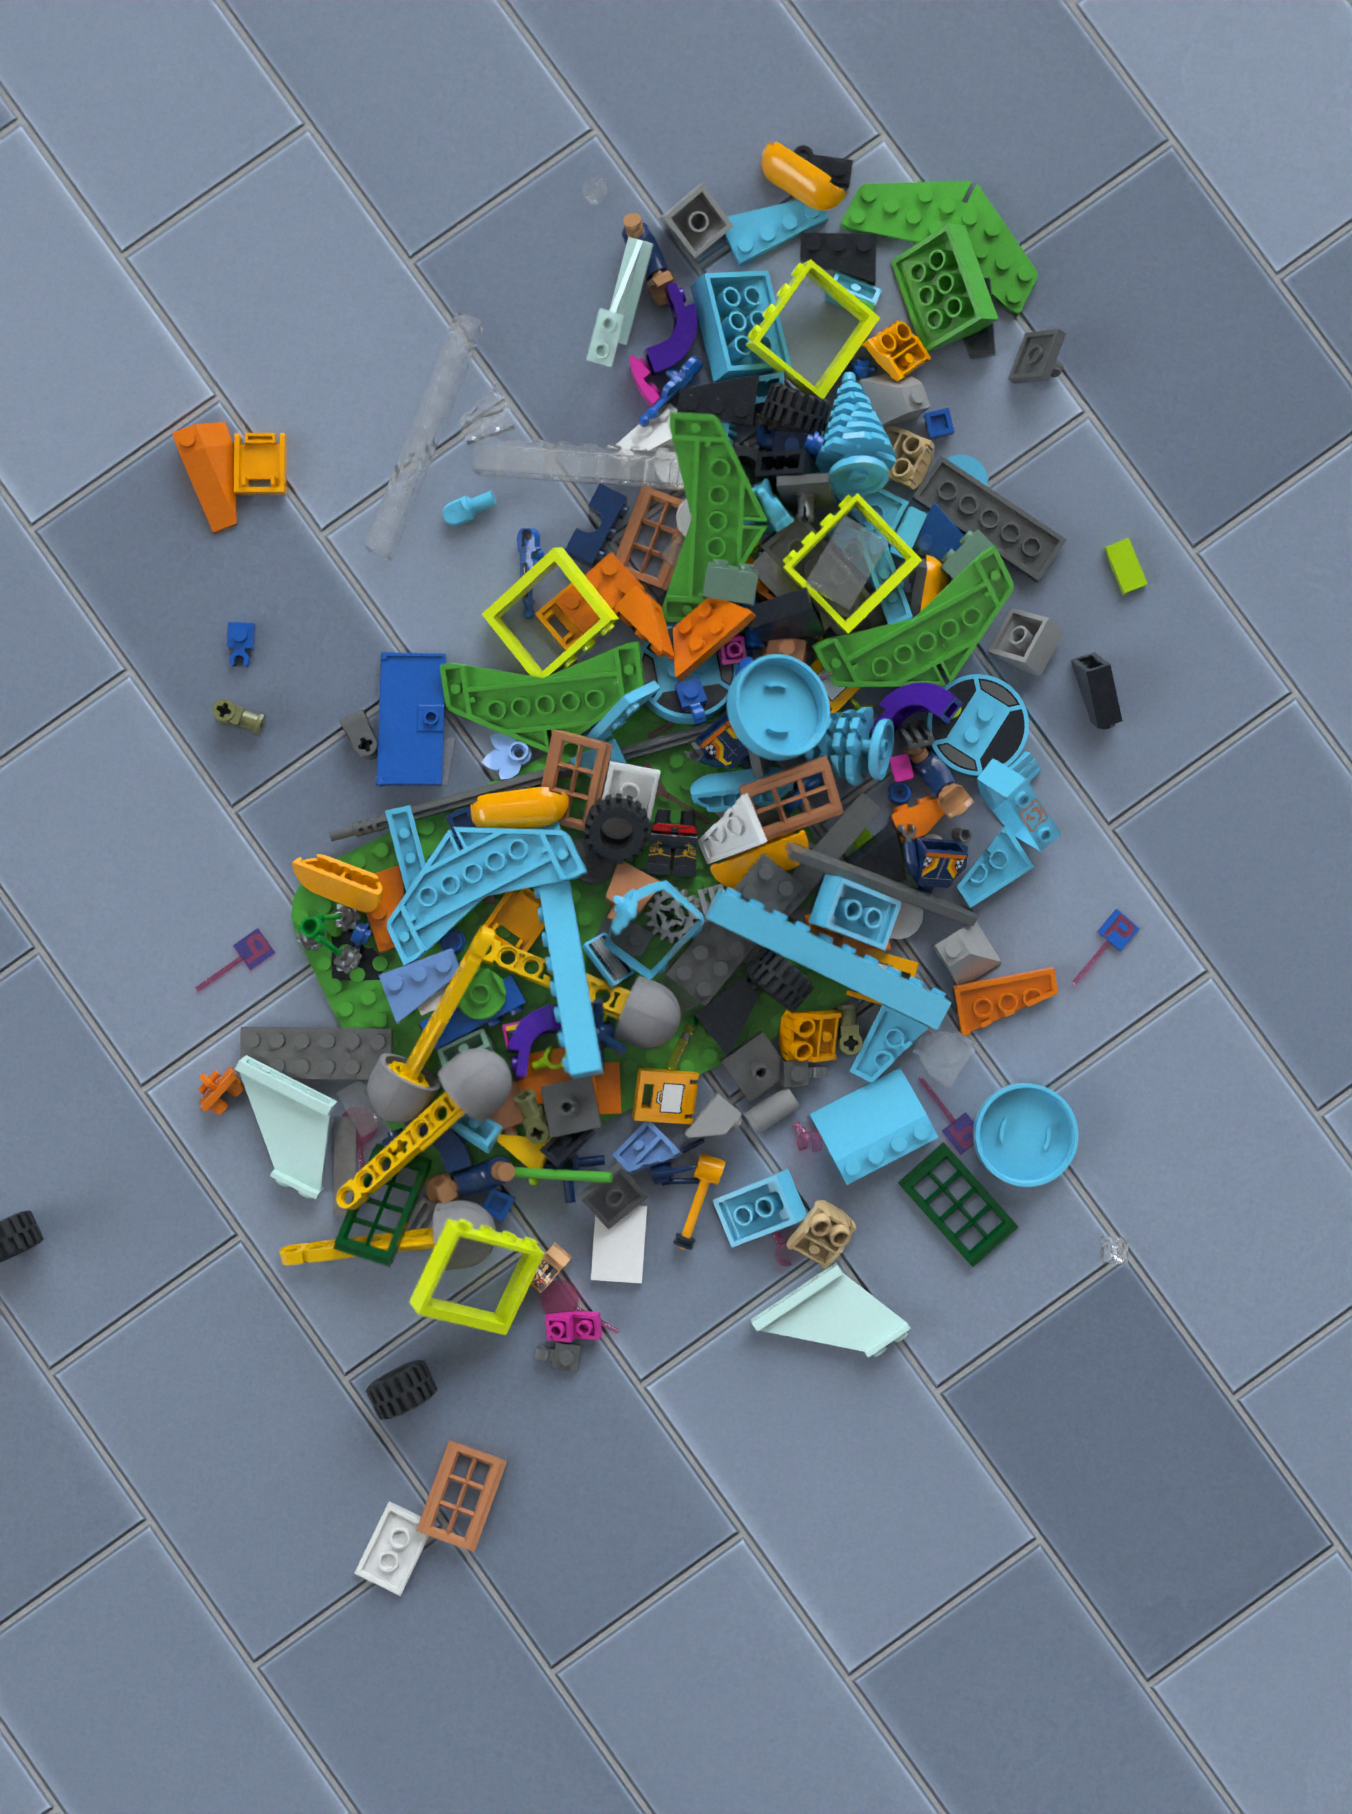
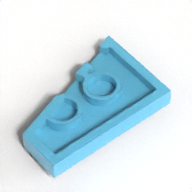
[586,680,661,742]
[955,824,1034,908]

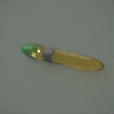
[666,1016,698,1071]

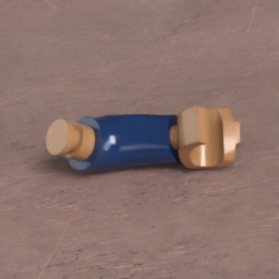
[622,213,680,306]
[904,739,974,820]
[426,1156,515,1204]

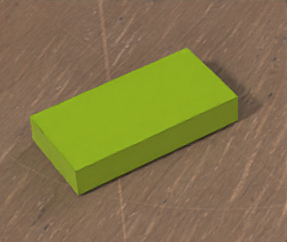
[1104,538,1148,595]

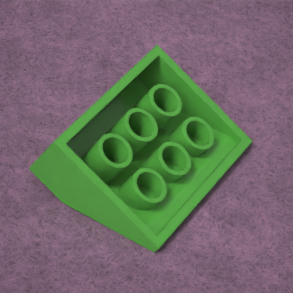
[890,224,999,353]

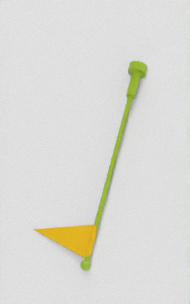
[496,969,637,1186]

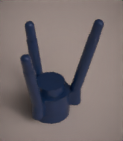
[650,1138,705,1186]

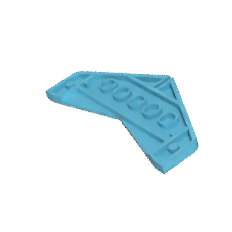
[387,827,588,966]

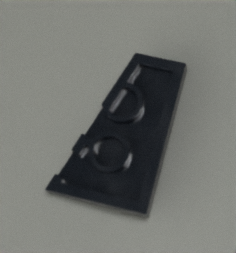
[677,374,759,427]

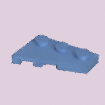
[379,948,459,1024]

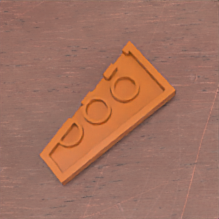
[952,967,1058,1037]

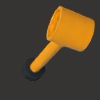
[673,1153,726,1250]

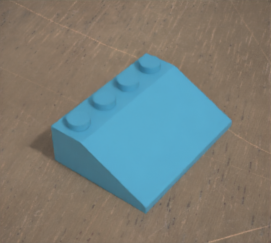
[690,270,792,382]
[810,1067,938,1185]

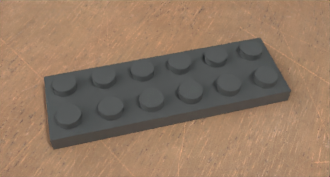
[912,456,1067,583]
[760,513,887,636]
[665,853,803,1006]
[240,1027,394,1080]

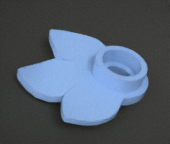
[482,733,532,780]

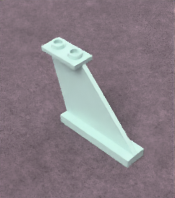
[586,237,654,367]
[235,1055,338,1199]
[751,1262,911,1357]

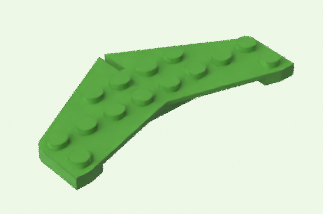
[840,181,1038,317]
[662,412,768,622]
[812,545,1014,687]
[439,641,645,753]

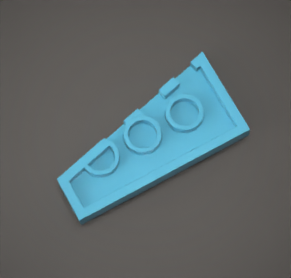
[723,200,829,266]

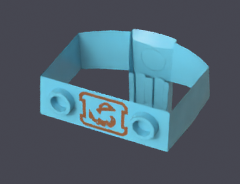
[977,751,1062,851]
[603,881,704,980]

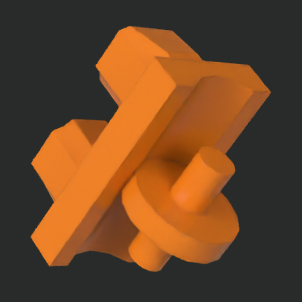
[198,1067,244,1116]

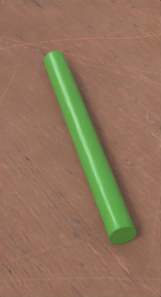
[514,1167,613,1183]

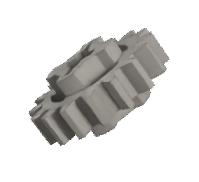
[646,887,701,943]

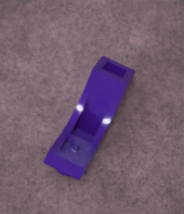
[644,282,697,376]
[871,682,963,733]
[506,1004,563,1080]

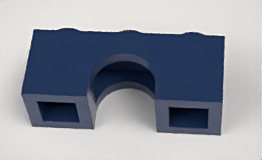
[565,483,629,569]

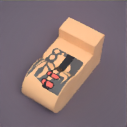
[530,1242,572,1293]

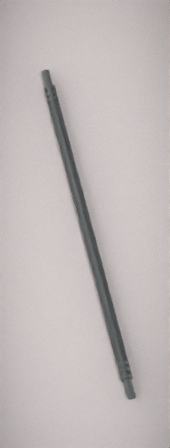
[329,720,717,842]

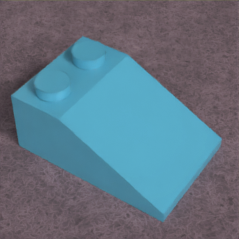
[808,874,902,950]
[712,1169,807,1247]

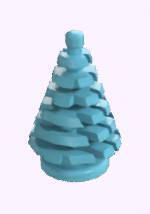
[815,372,897,497]
[798,707,894,787]

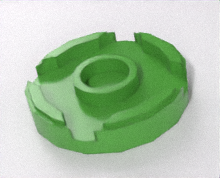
[457,968,507,1019]

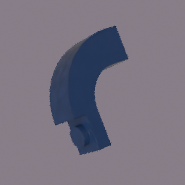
[382,1120,474,1173]

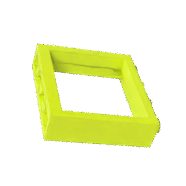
[745,259,880,399]
[782,493,922,634]
[482,547,619,678]
[409,1219,545,1335]

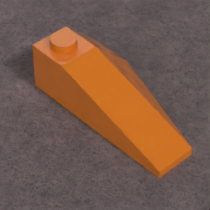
[172,422,238,534]

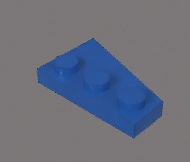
[912,502,964,564]

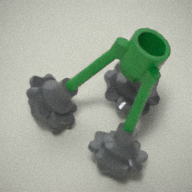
[296,903,362,974]

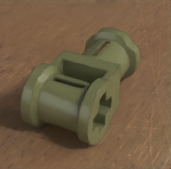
[212,699,266,736]
[836,1005,863,1055]
[513,1089,549,1144]

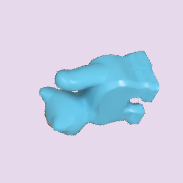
[753,478,794,532]

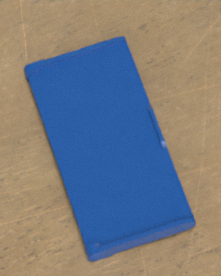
[376,652,446,787]

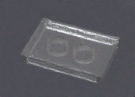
[805,515,889,610]

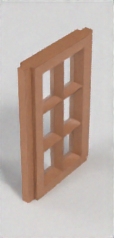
[616,486,685,591]
[541,729,613,831]
[738,756,843,841]
[416,1440,507,1552]

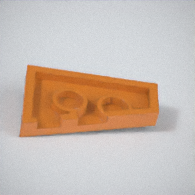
[366,865,405,953]

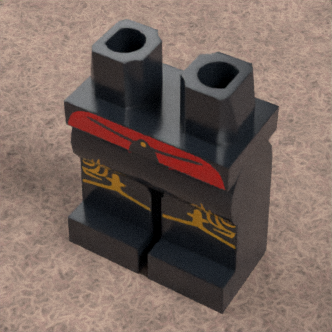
[646,809,698,878]

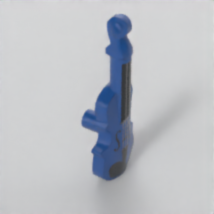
[639,356,703,427]
[517,528,545,619]

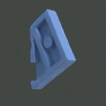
[613,1121,683,1174]

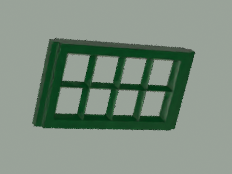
[897,1142,1018,1267]
[333,1143,432,1267]

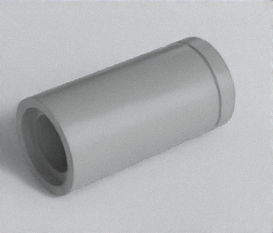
[744,1087,801,1135]

